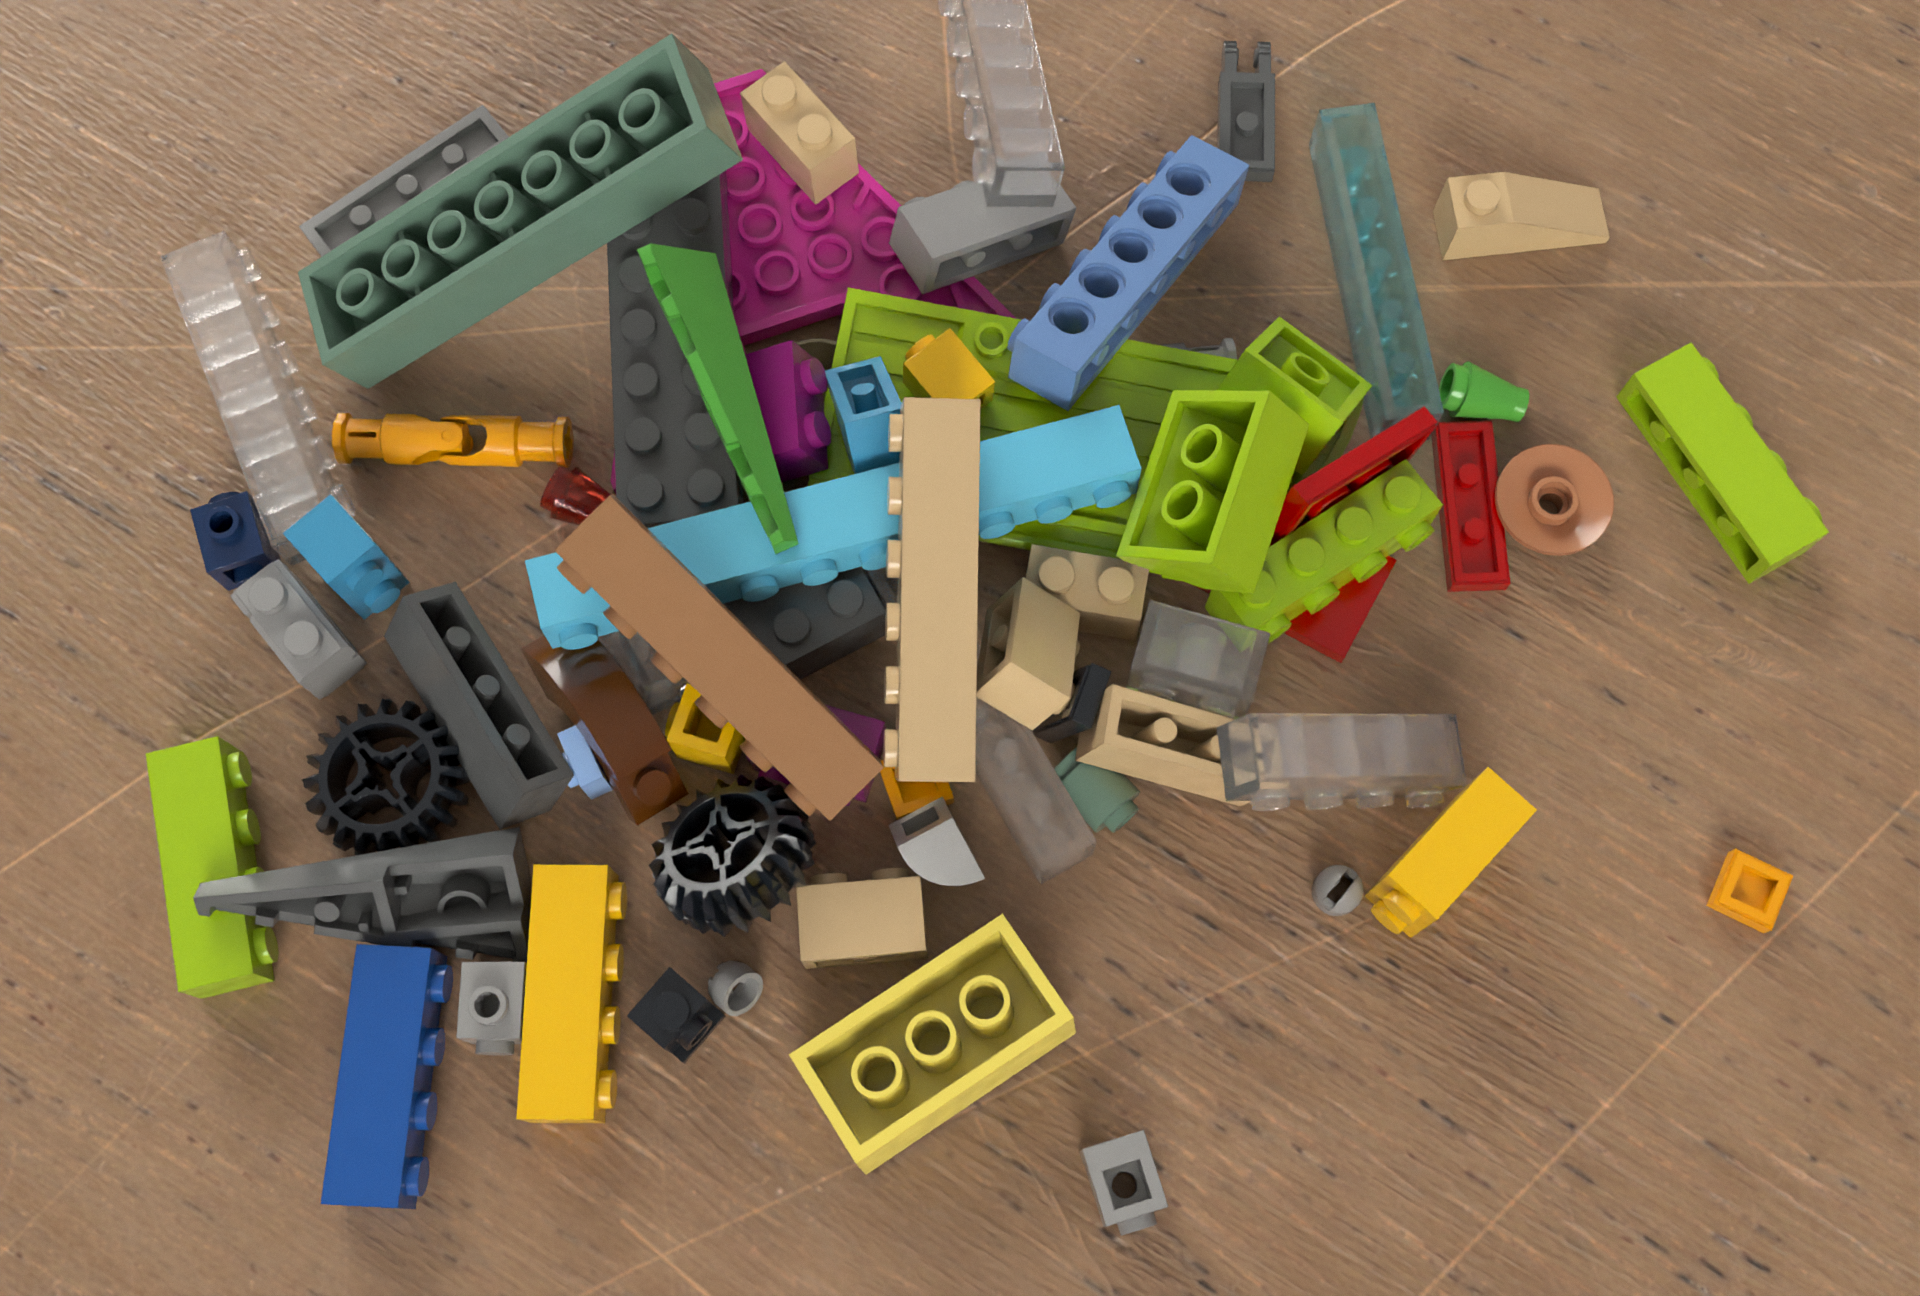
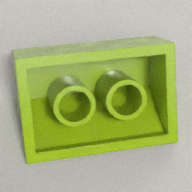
[1116,390,1310,594]

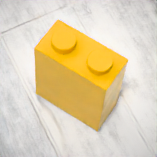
[1365,767,1537,938]

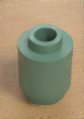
[1051,747,1140,833]

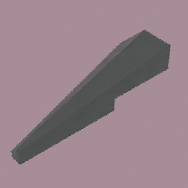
[193,827,531,963]

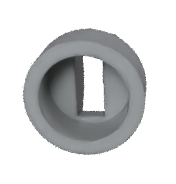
[1312,865,1364,916]
[708,960,763,1016]

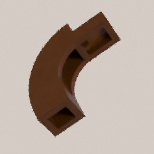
[521,635,689,826]

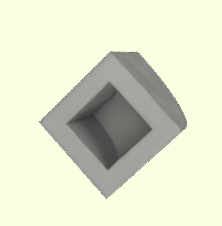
[889,797,985,886]

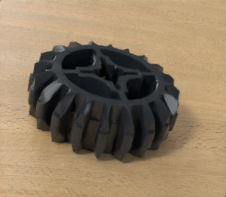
[302,698,470,855]
[649,774,817,937]

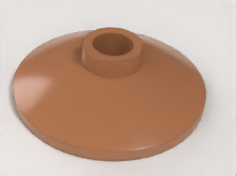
[1495,444,1614,556]

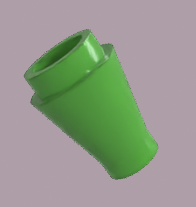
[1437,361,1529,422]

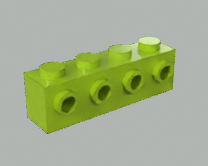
[1205,459,1443,654]

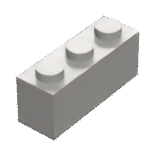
[889,158,1076,294]

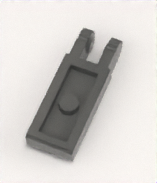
[1217,41,1275,182]

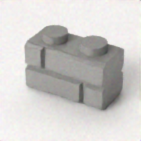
[230,559,367,700]

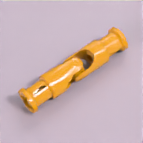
[332,413,574,468]

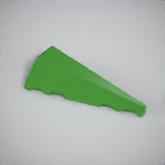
[637,243,799,554]

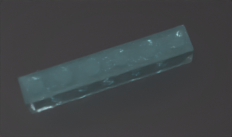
[1309,103,1444,440]

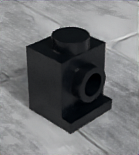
[627,967,726,1064]

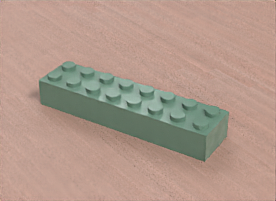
[298,33,743,389]

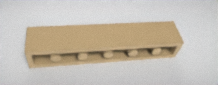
[883,397,981,782]

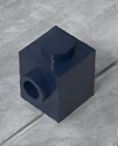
[190,491,281,591]

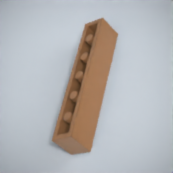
[554,494,884,821]

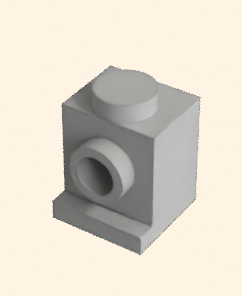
[1079,1130,1168,1236]

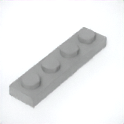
[299,105,509,257]

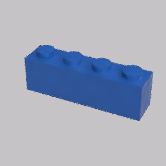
[321,944,453,1209]

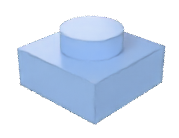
[557,725,613,800]

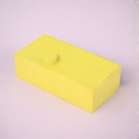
[789,913,1076,1175]

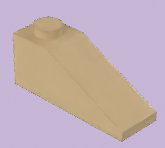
[1433,172,1610,260]

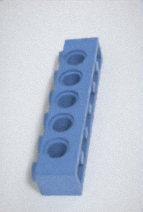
[1007,135,1249,411]

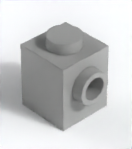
[456,962,527,1056]

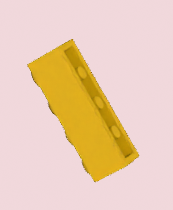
[516,864,627,1123]

